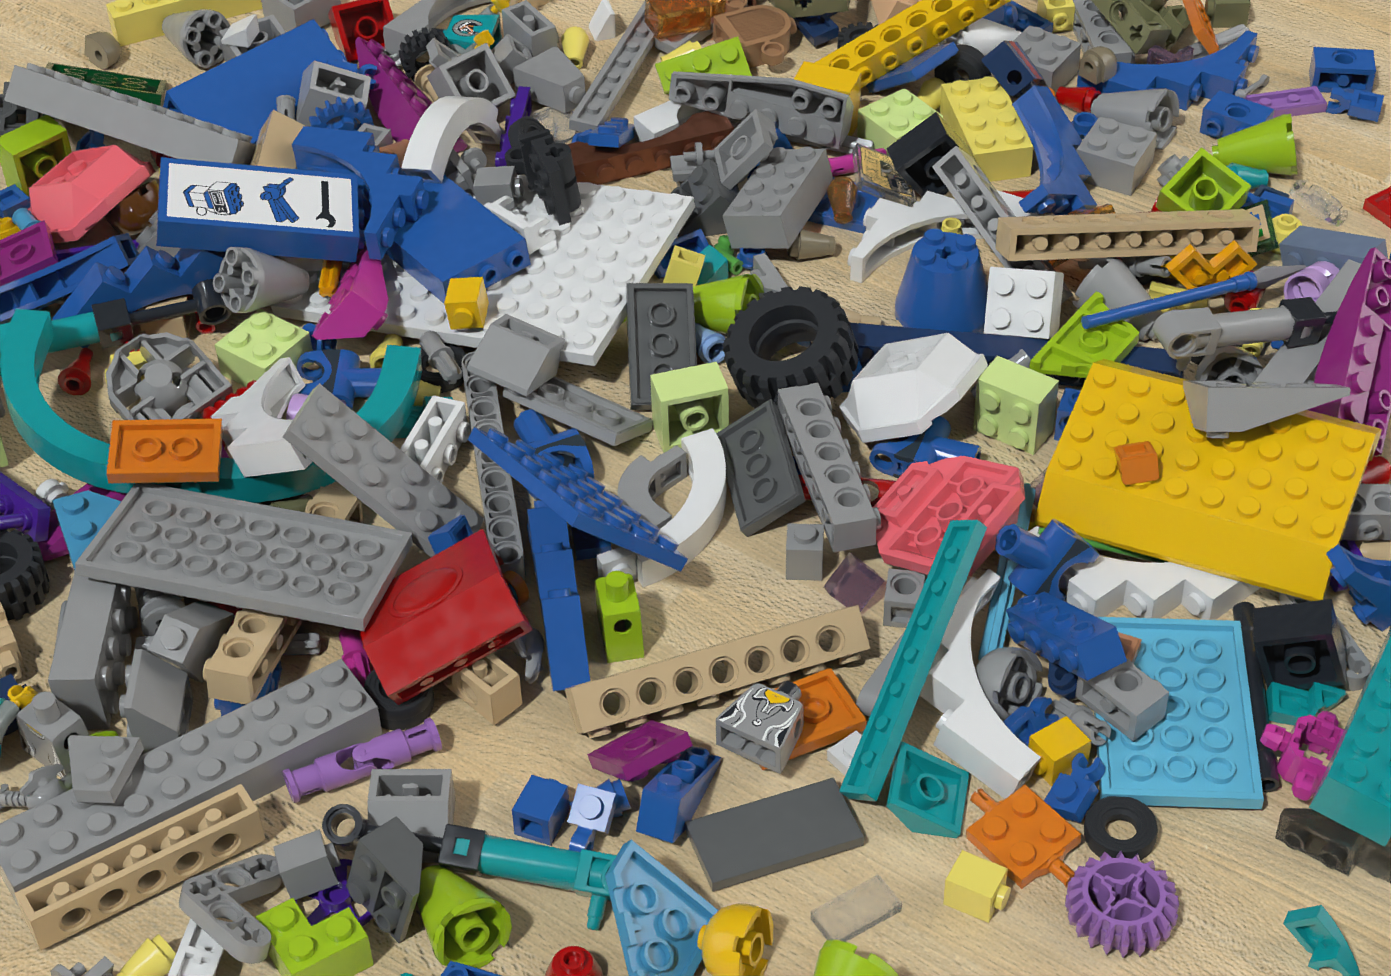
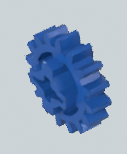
[309,97,374,131]

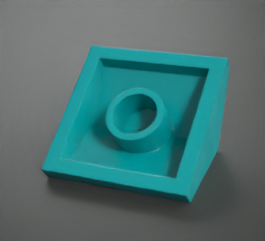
[886,741,969,838]

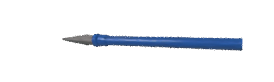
[1081,265,1306,329]

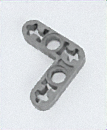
[179,854,282,964]

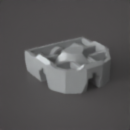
[106,332,233,420]

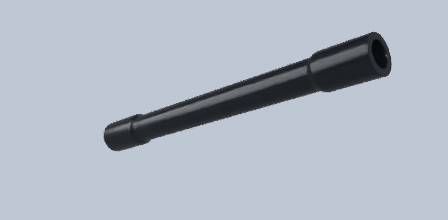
[1232,602,1280,792]

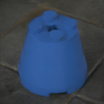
[895,228,988,334]

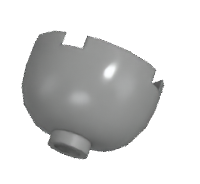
[1195,346,1263,387]
[975,647,1043,721]

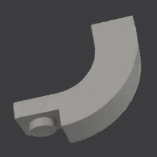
[426,34,532,84]
[618,445,687,529]

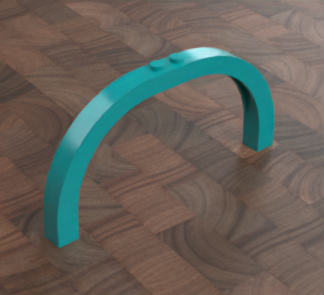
[0,309,422,503]

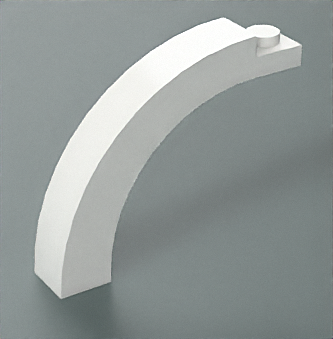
[402,96,506,183]
[597,428,726,588]

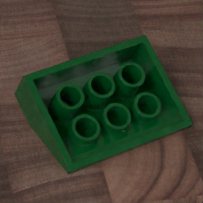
[36,62,167,119]

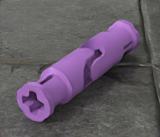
[282,717,442,803]

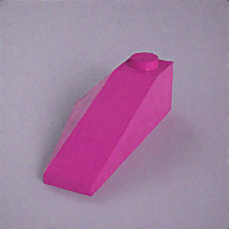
[312,244,389,340]

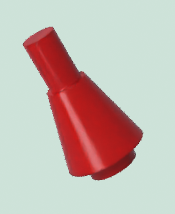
[58,348,93,395]

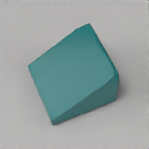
[696,245,728,285]

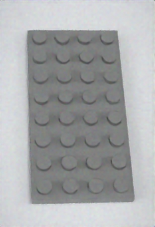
[75,483,413,631]

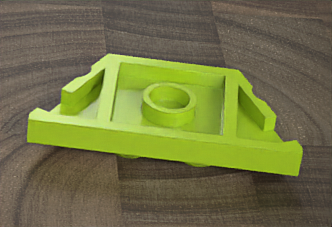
[1029,291,1140,378]

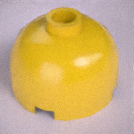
[697,903,773,976]

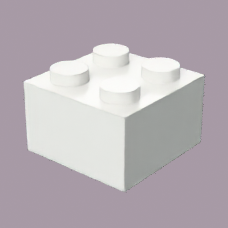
[984,267,1064,339]

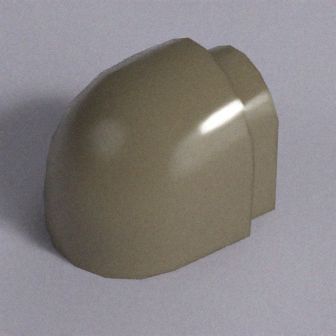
[84,31,121,70]
[1078,46,1117,85]

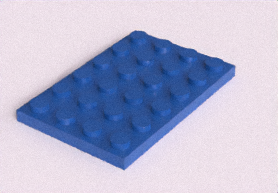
[467,427,688,572]

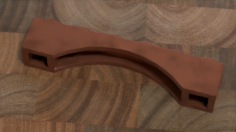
[567,111,734,185]

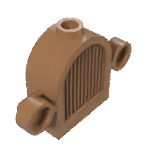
[713,0,797,68]

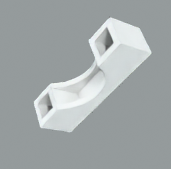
[633,74,732,143]

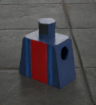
[981,40,1043,98]

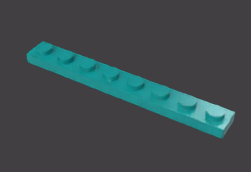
[839,520,987,801]

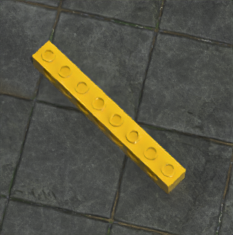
[815,0,1011,88]

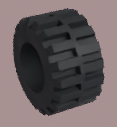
[0,529,50,621]

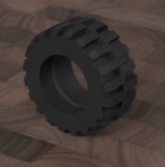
[723,286,859,408]

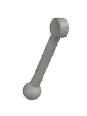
[1235,74,1270,99]

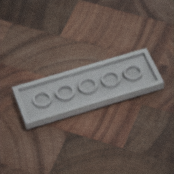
[283,383,484,557]

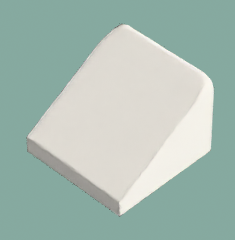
[589,0,616,41]
[221,14,259,48]

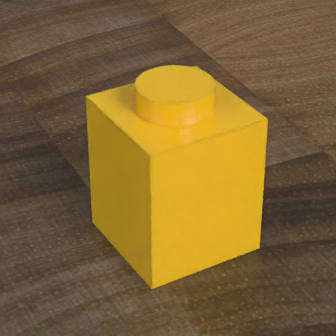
[444,277,489,330]
[1028,716,1091,786]

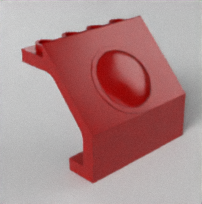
[360,528,533,705]

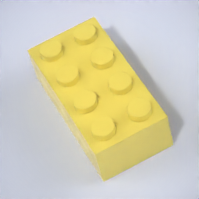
[940,76,1033,182]

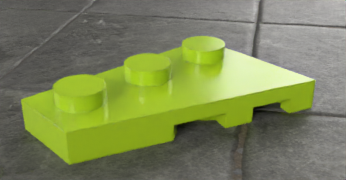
[655,36,752,94]

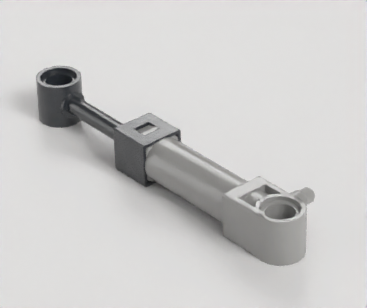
[1153,297,1337,371]

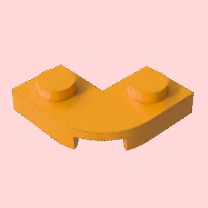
[1165,240,1257,290]

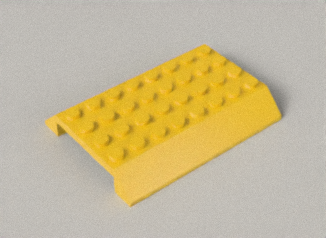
[1034,359,1382,601]

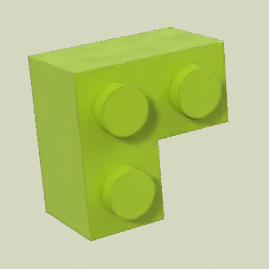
[255,898,374,976]

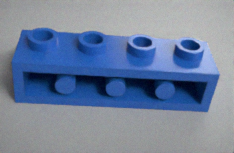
[1006,591,1127,681]

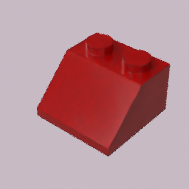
[328,0,394,62]

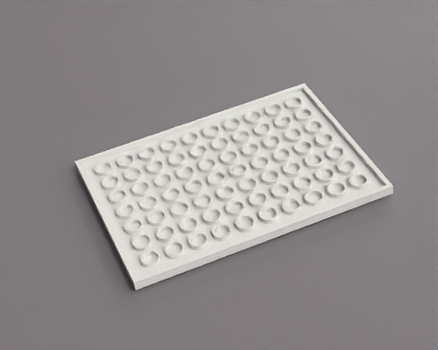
[271,167,695,366]

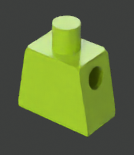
[595,571,644,663]

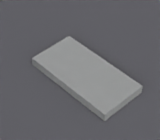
[503,376,653,446]

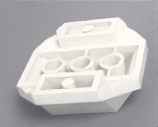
[839,333,988,443]

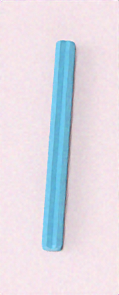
[978,483,1036,661]

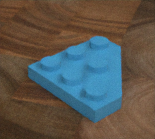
[52,490,122,571]
[605,839,719,976]

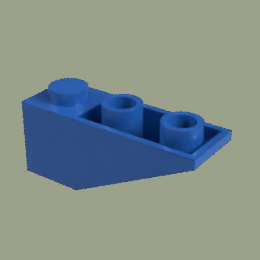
[636,746,722,843]

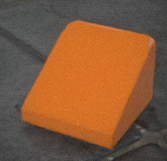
[1114,441,1159,485]

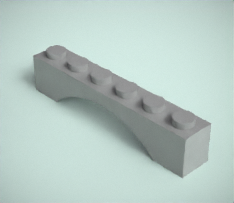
[383,0,491,59]

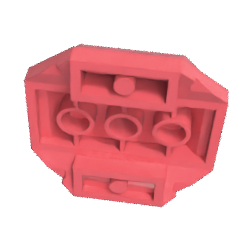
[28,145,156,243]
[873,456,1025,577]

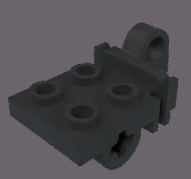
[505,129,581,226]

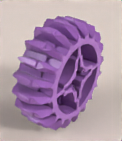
[1065,851,1179,958]

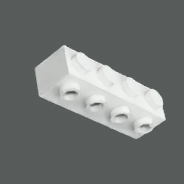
[400,395,471,484]

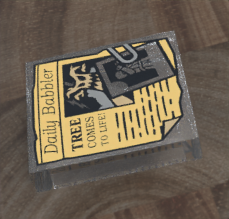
[852,143,916,207]

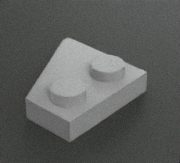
[68,735,144,803]

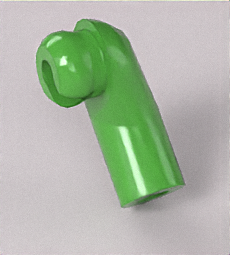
[714,235,744,275]

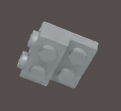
[714,109,778,190]

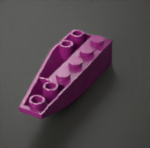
[355,37,468,152]
[1308,247,1391,456]

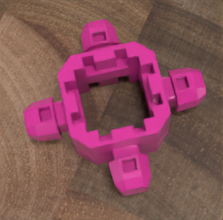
[1260,711,1344,801]

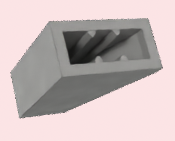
[513,46,586,113]
[148,600,235,683]

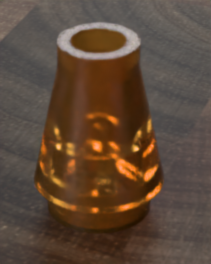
[827,176,858,224]

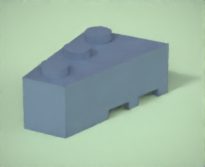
[1279,225,1388,276]

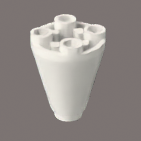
[938,18,1021,70]

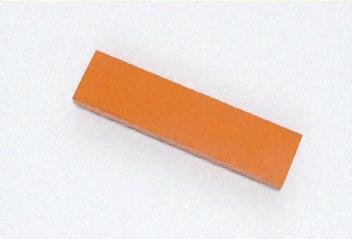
[1182,0,1219,54]

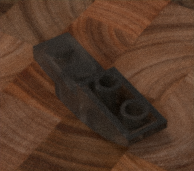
[1275,808,1391,883]

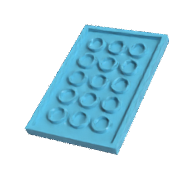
[1094,617,1264,809]

